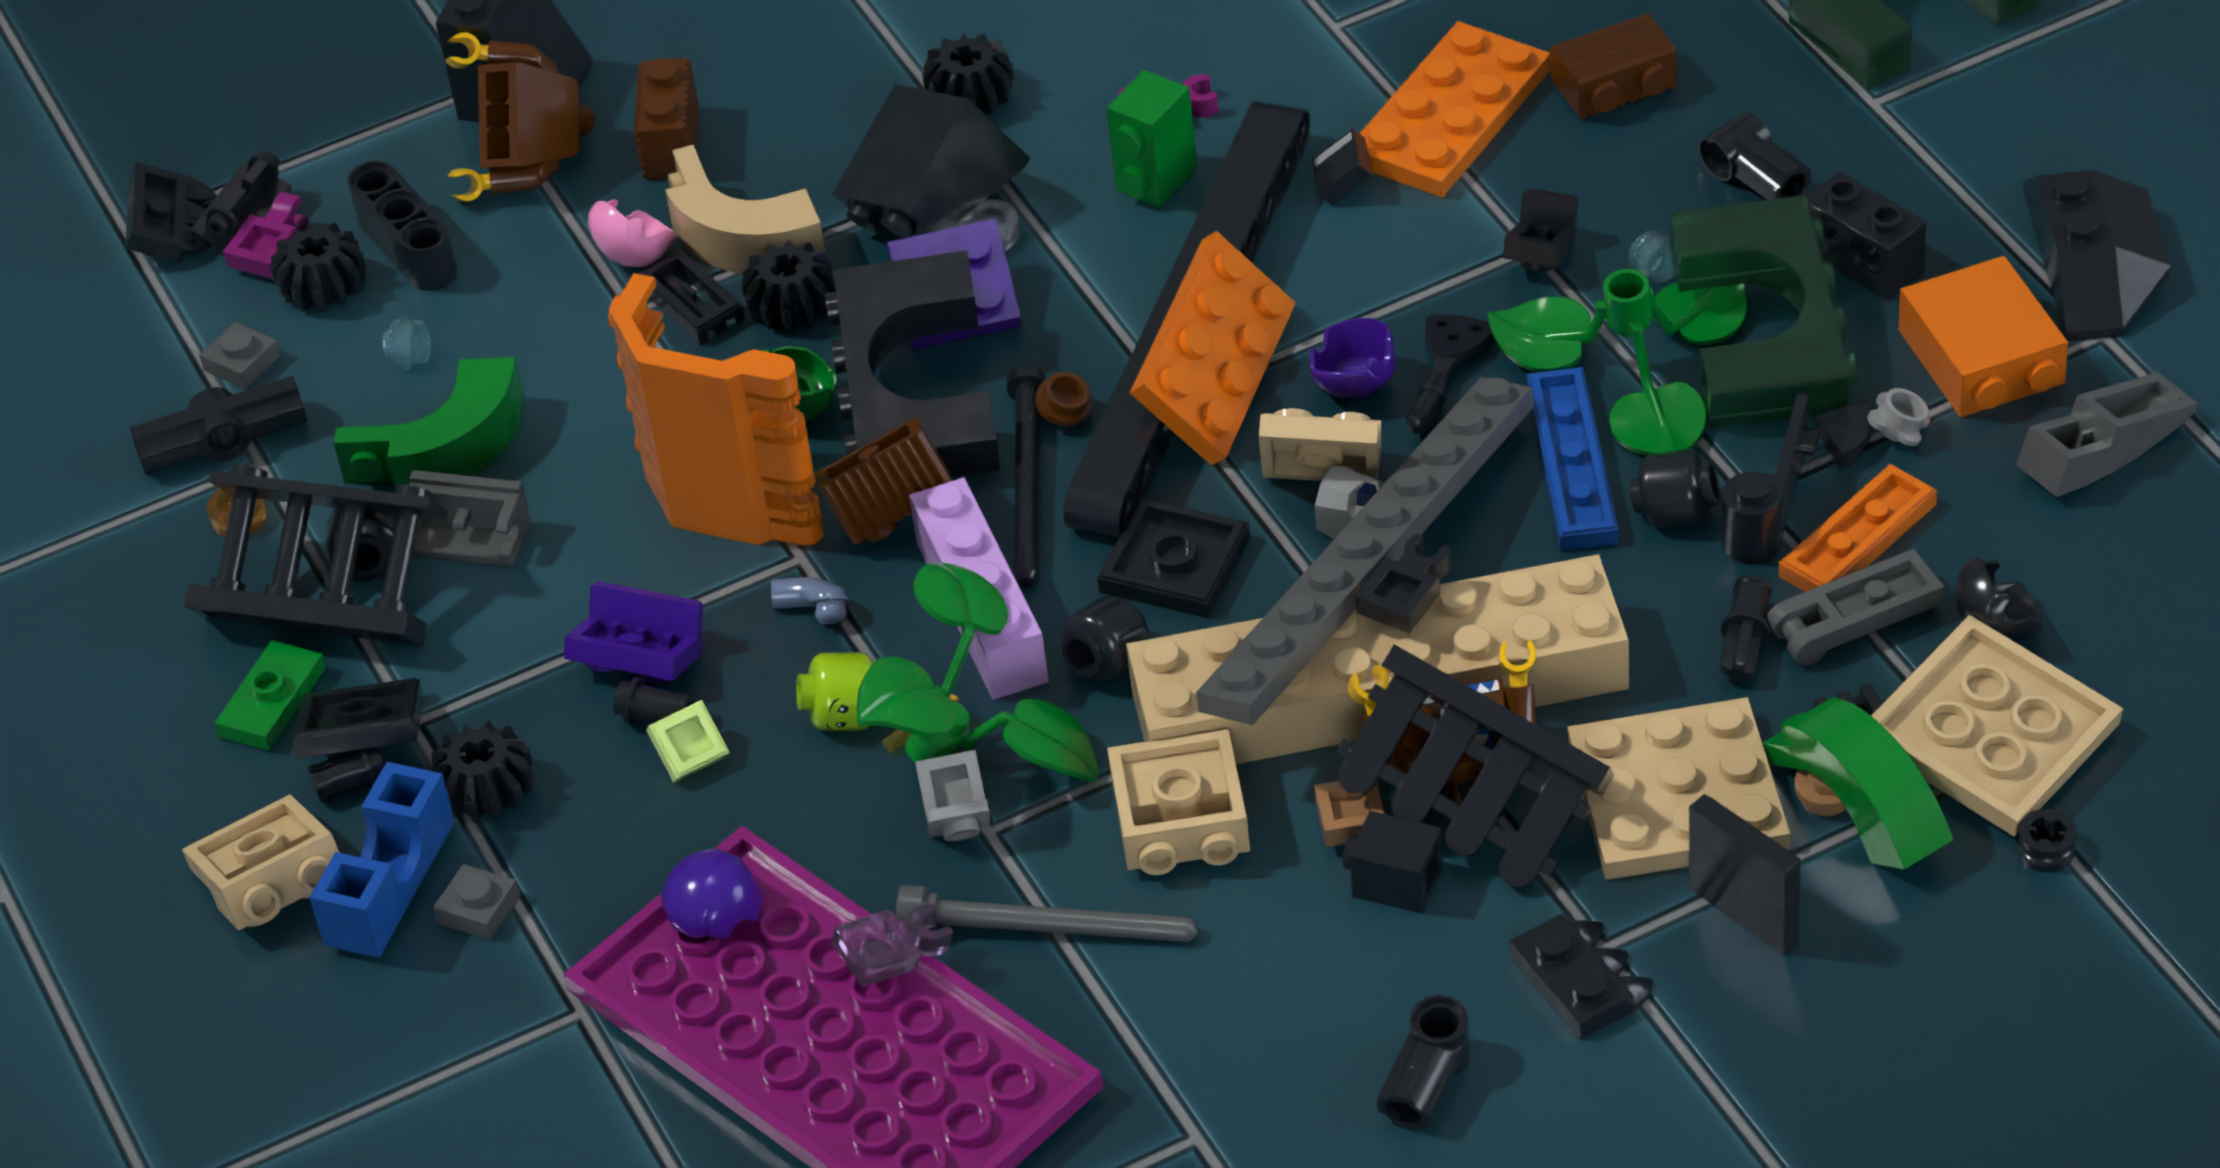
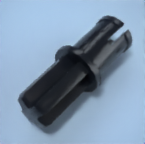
[1720,575,1772,684]

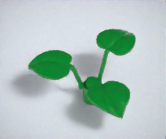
[1488,263,1747,456]
[857,561,1099,783]

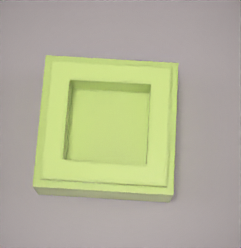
[646,700,730,783]

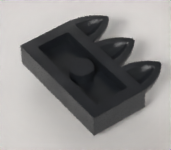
[125,162,216,262]
[1509,914,1653,1040]

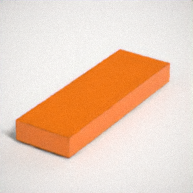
[1779,464,1937,592]

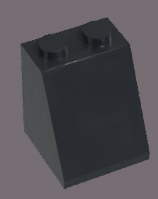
[435,0,593,122]
[832,84,1030,238]

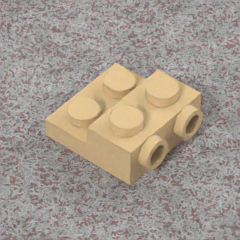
[1259,408,1382,481]
[1107,729,1250,875]
[182,794,339,931]

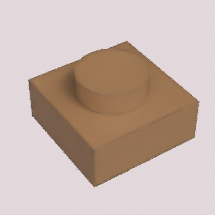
[1314,781,1384,847]

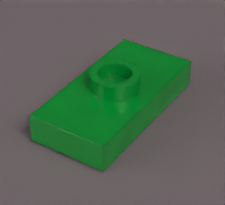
[214,640,326,751]

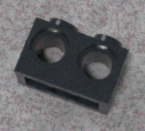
[1801,171,1927,300]

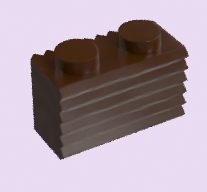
[1550,13,1677,120]
[634,58,699,180]
[815,416,953,545]

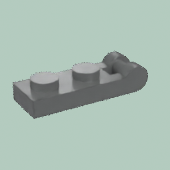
[1766,548,1945,666]

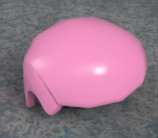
[588,199,677,267]

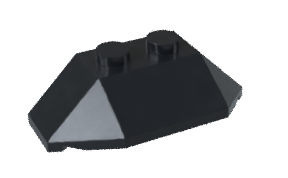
[2023,170,2171,341]

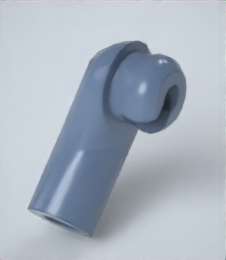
[771,577,849,624]

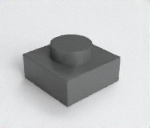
[199,321,281,389]
[433,864,520,940]

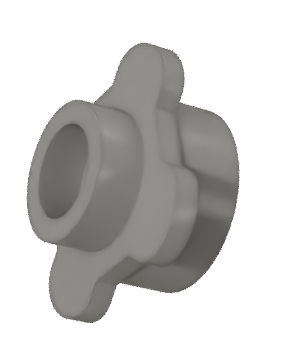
[1867,388,1930,446]

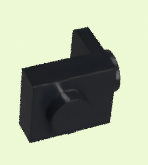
[1503,188,1579,272]

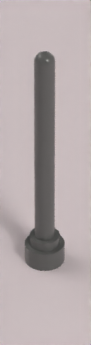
[896,884,1198,942]

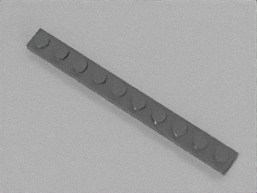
[1196,377,1534,725]

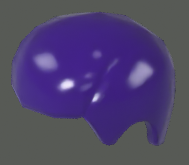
[1309,318,1396,400]
[661,849,764,939]

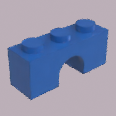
[309,762,455,958]

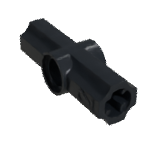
[129,375,308,474]

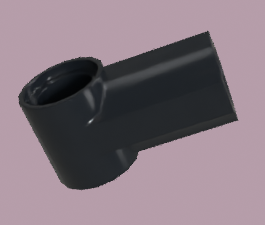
[1698,112,1811,209]
[1377,995,1470,1132]

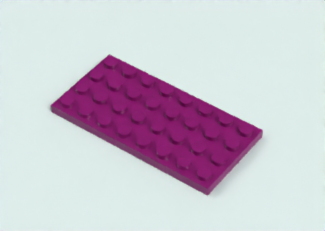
[563,826,1103,1168]

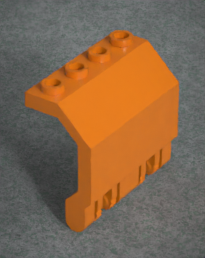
[608,273,825,546]

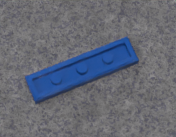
[1526,367,1619,551]

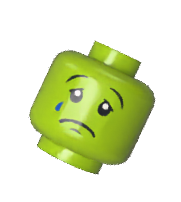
[796,652,874,731]

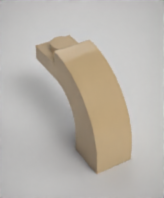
[665,145,825,274]

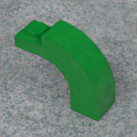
[334,357,524,490]
[1762,697,1954,869]

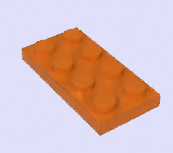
[1359,21,1550,198]
[1130,231,1296,466]

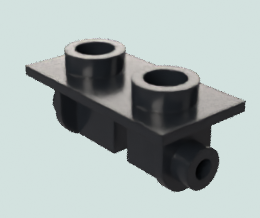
[190,151,292,251]

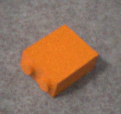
[1898,256,2068,418]

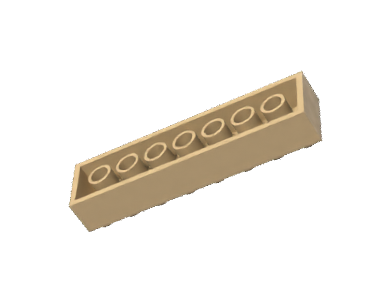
[1126,554,1629,764]

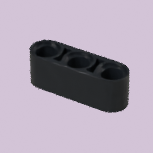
[348,161,457,291]

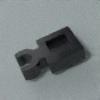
[1355,534,1451,634]

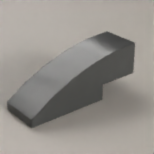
[2016,372,2199,497]

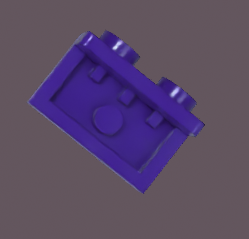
[564,581,703,683]

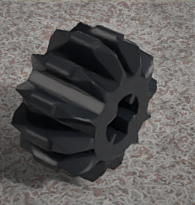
[922,33,1014,114]
[271,222,366,312]
[741,240,836,332]
[430,720,534,823]

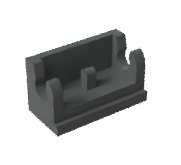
[409,470,531,567]

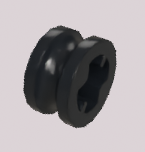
[2018,809,2076,872]

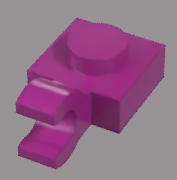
[223,192,309,279]

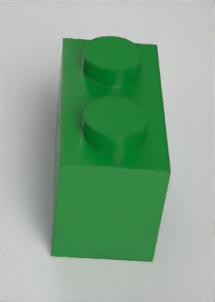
[1107,70,1197,208]

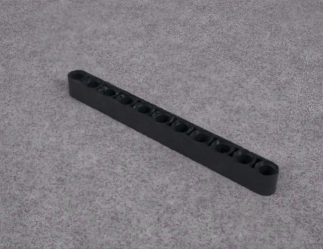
[1063,101,1310,538]

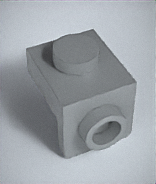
[915,750,990,841]

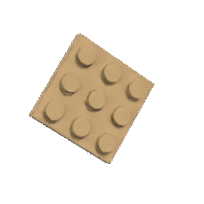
[1871,615,2123,837]
[1567,697,1791,880]

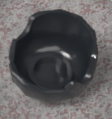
[1955,557,2043,643]

